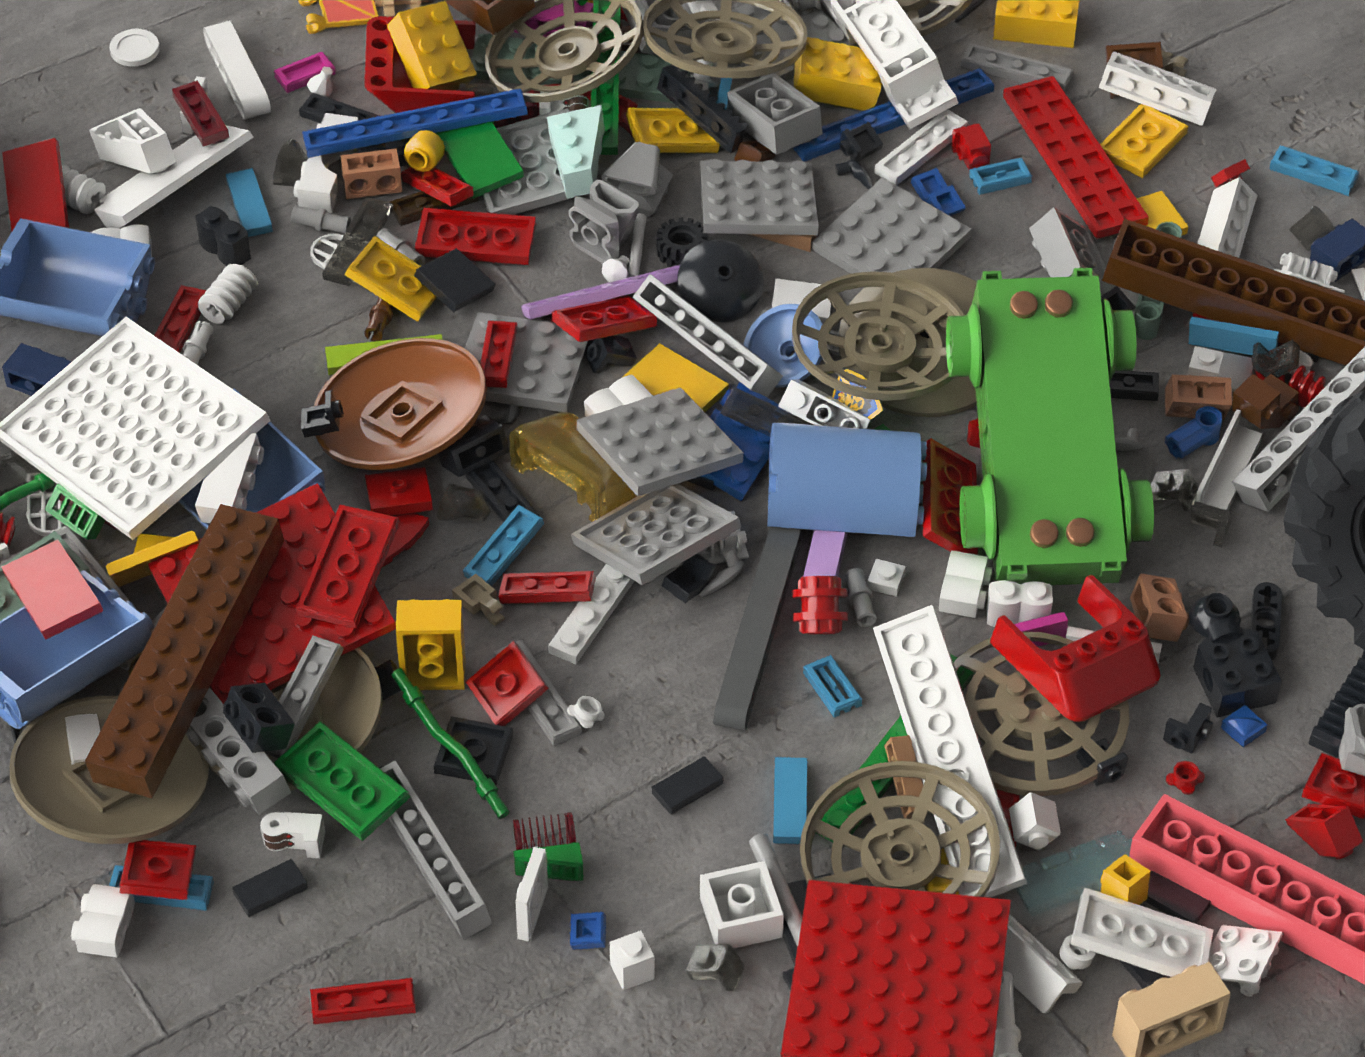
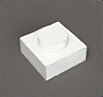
[867,559,906,597]

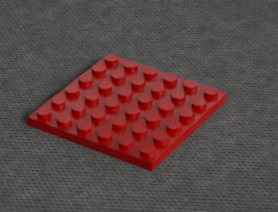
[148,483,396,704]
[781,880,1011,1057]

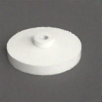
[110,29,159,66]

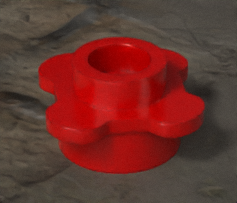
[1166,761,1205,795]

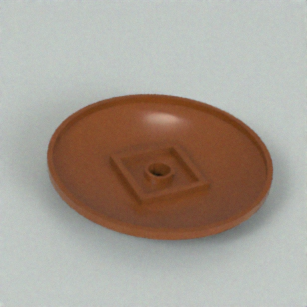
[314,338,487,470]

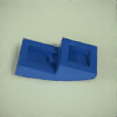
[911,168,966,216]

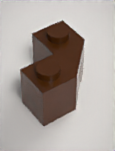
[1232,374,1299,429]

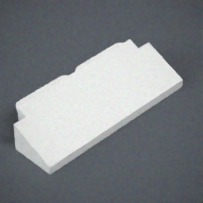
[94,125,254,229]

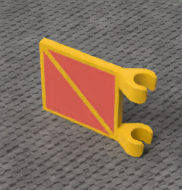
[299,0,378,34]

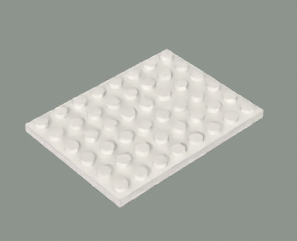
[0,317,271,540]

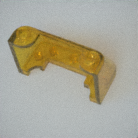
[509,411,637,522]

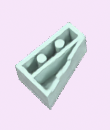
[547,105,605,199]

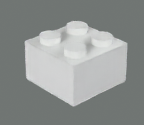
[700,861,784,952]

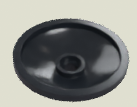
[677,239,764,322]

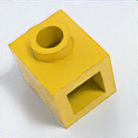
[1100,854,1151,905]

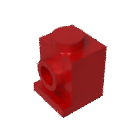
[951,123,991,170]

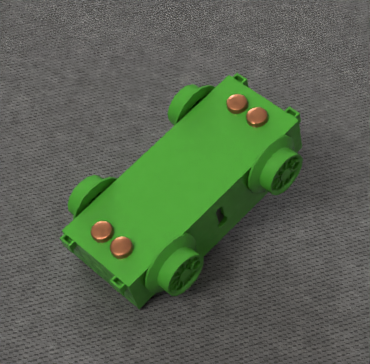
[946,268,1154,585]

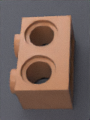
[340,148,402,199]
[1165,374,1232,420]
[1130,573,1189,642]

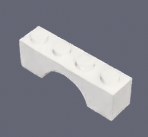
[294,113,358,213]

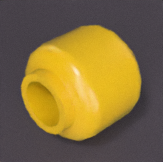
[404,130,445,172]

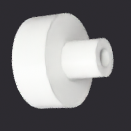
[1059,935,1096,970]

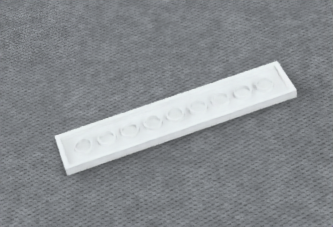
[873,605,1027,898]

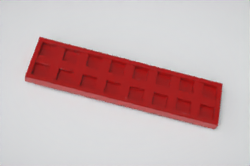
[1003,76,1149,239]

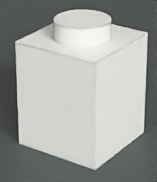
[1009,792,1061,850]
[610,931,655,991]

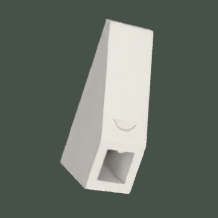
[778,380,871,429]
[195,433,264,524]

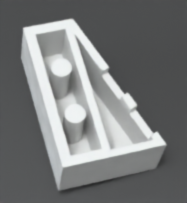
[89,108,177,174]

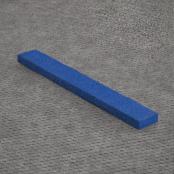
[793,68,994,162]
[302,89,528,158]

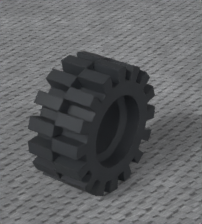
[656,217,708,267]

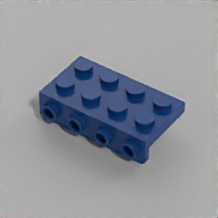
[701,382,796,501]

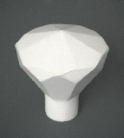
[307,67,333,97]
[602,255,629,282]

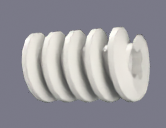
[62,165,106,214]
[198,264,258,325]

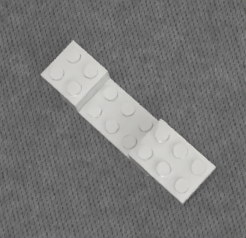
[821,0,958,129]

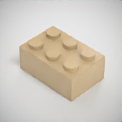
[1112,961,1231,1057]

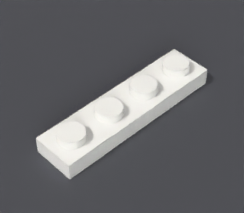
[875,109,968,185]
[548,564,634,664]

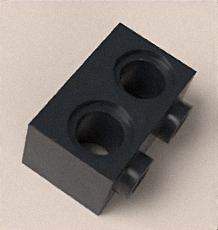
[223,683,295,753]

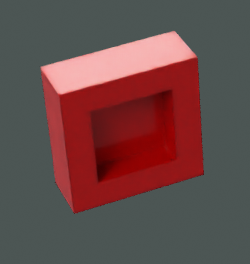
[1211,159,1250,187]

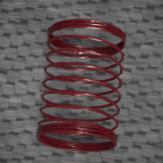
[513,812,576,850]

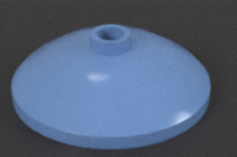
[744,304,823,388]

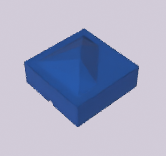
[1221,705,1268,747]
[570,912,606,950]

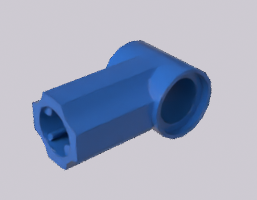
[1165,406,1222,458]

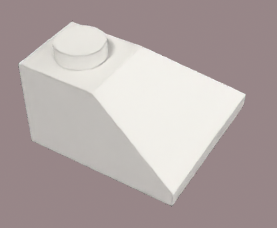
[1188,346,1255,402]

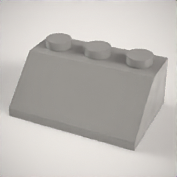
[1029,207,1115,294]

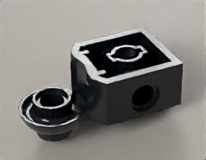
[1189,593,1282,718]

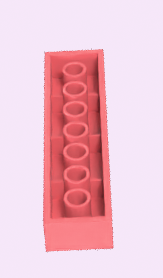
[1129,794,1365,984]

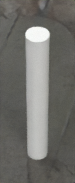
[627,213,646,278]

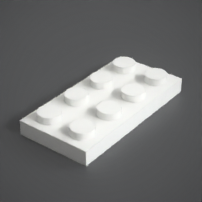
[1071,888,1213,977]

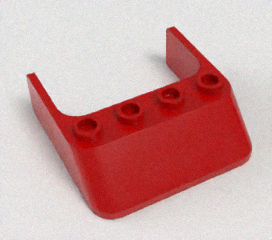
[364,16,476,113]
[990,575,1161,722]

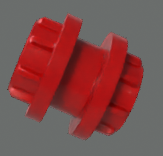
[792,576,848,635]

